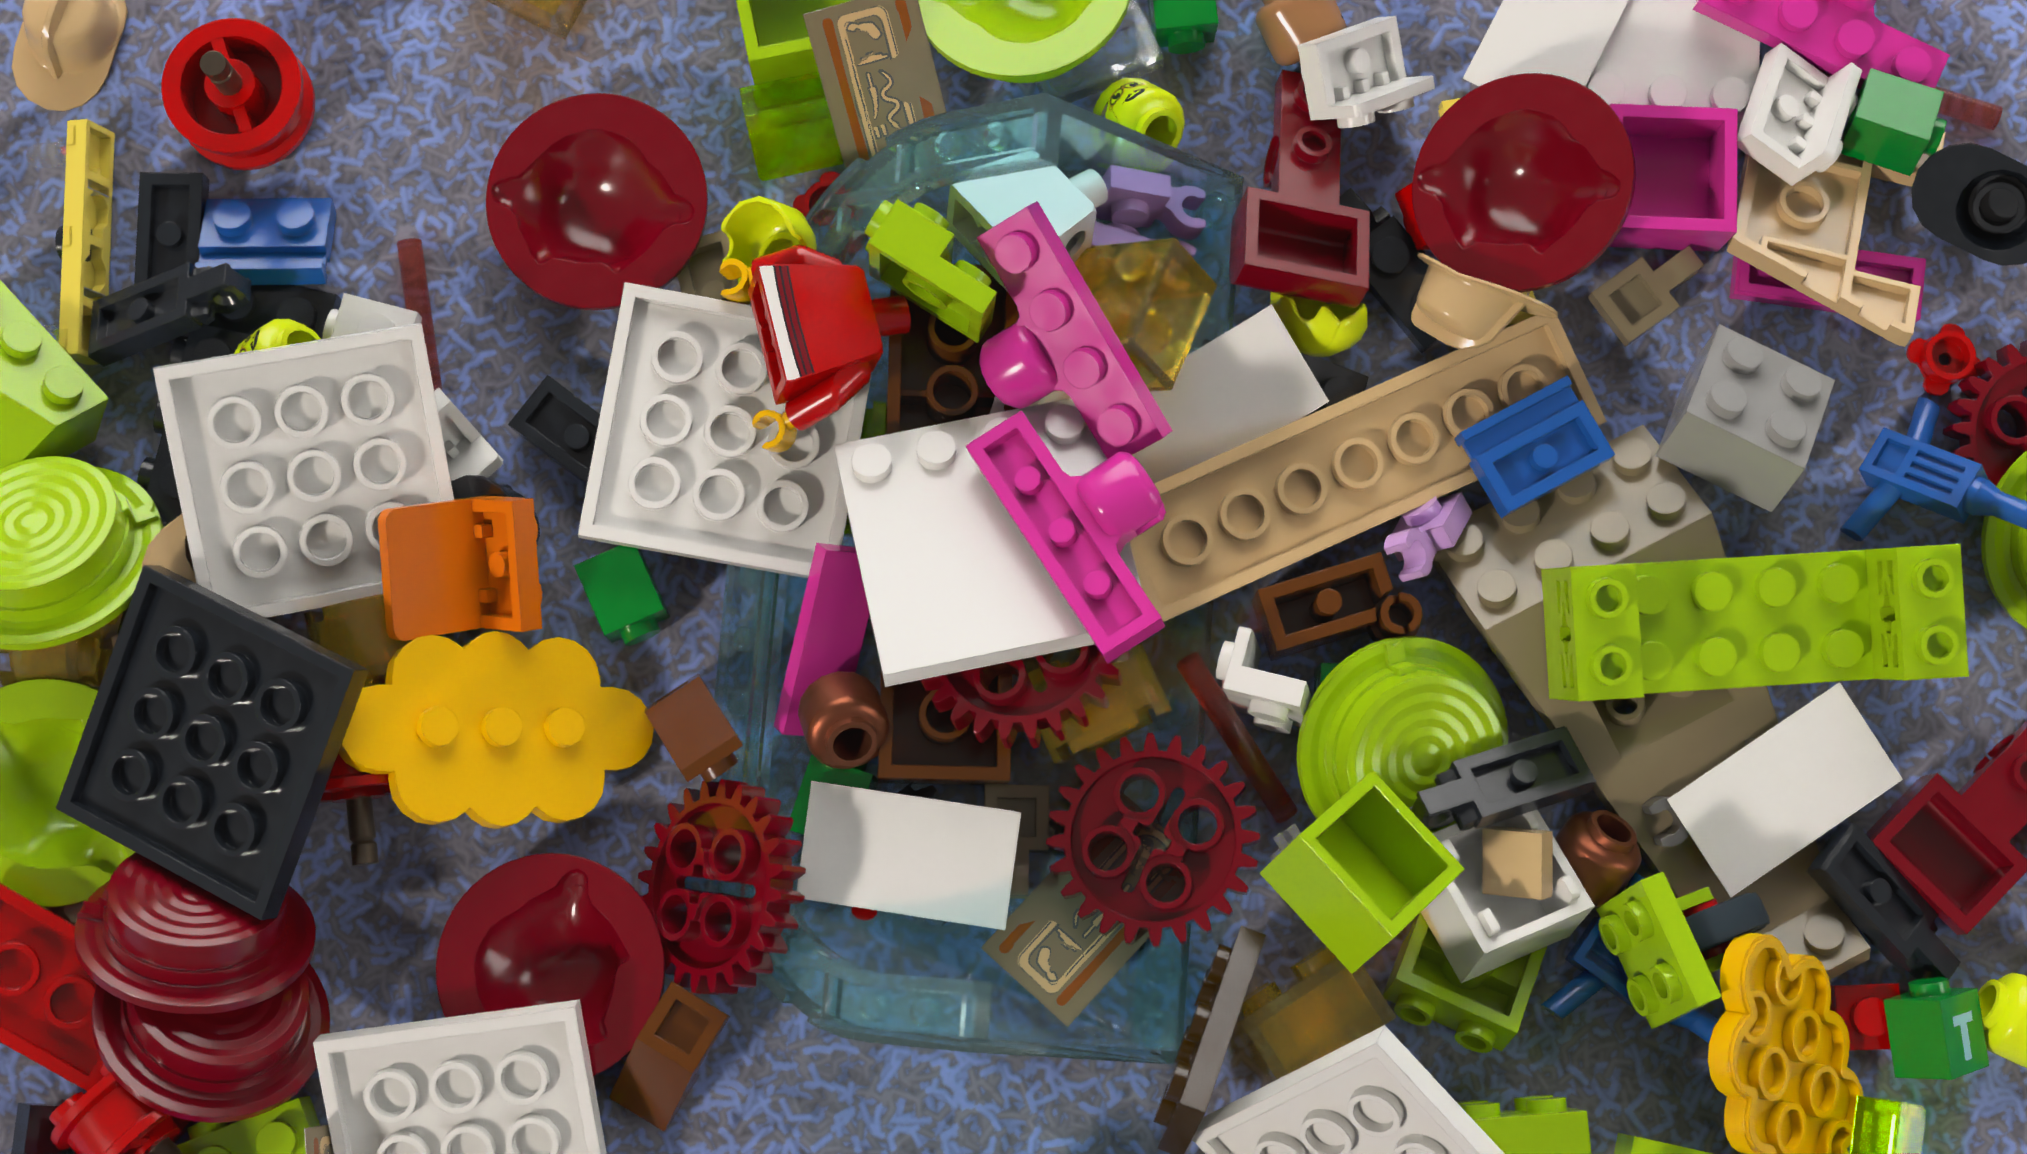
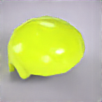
[721,196,817,284]
[1270,292,1368,357]

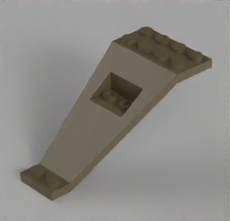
[1432,425,1871,980]

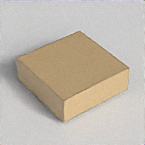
[1482,826,1553,900]

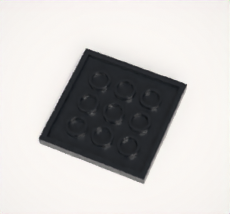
[56,565,369,920]

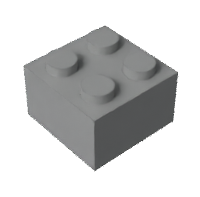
[1656,324,1835,512]

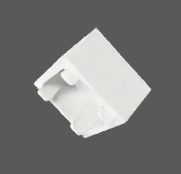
[1421,810,1595,983]

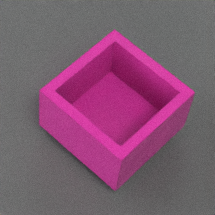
[1609,103,1738,252]

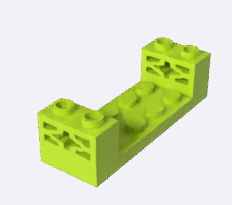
[1541,543,1969,702]

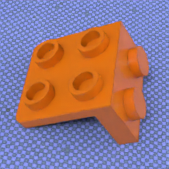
[378,496,542,641]

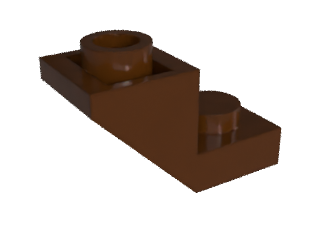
[644,673,743,783]
[609,981,730,1132]

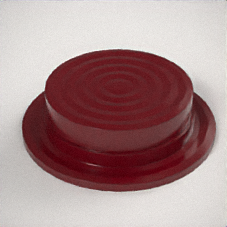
[1412,73,1636,292]
[486,93,708,310]
[74,852,316,1014]
[436,853,666,1076]
[91,963,330,1123]

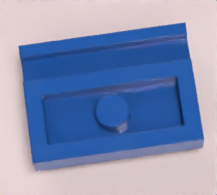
[195,198,336,285]
[1454,375,1616,519]

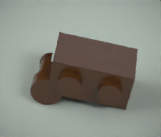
[1251,552,1423,661]

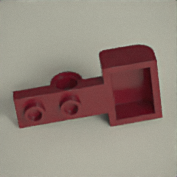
[1229,69,1370,308]
[1866,721,2027,935]

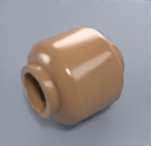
[1255,0,1347,66]

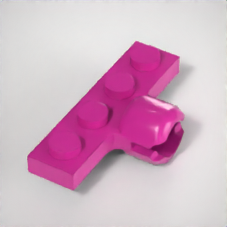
[1692,0,1950,89]
[976,201,1173,459]
[965,410,1166,664]

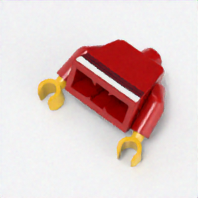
[719,245,911,453]

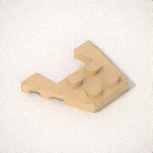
[1727,132,1946,347]

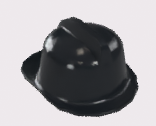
[1911,143,2027,266]

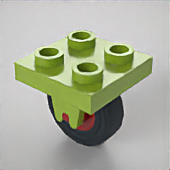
[1596,872,1770,1029]

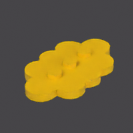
[339,631,654,829]
[1708,933,1864,1154]

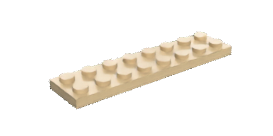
[1130,308,1607,622]

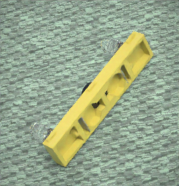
[26,119,115,365]

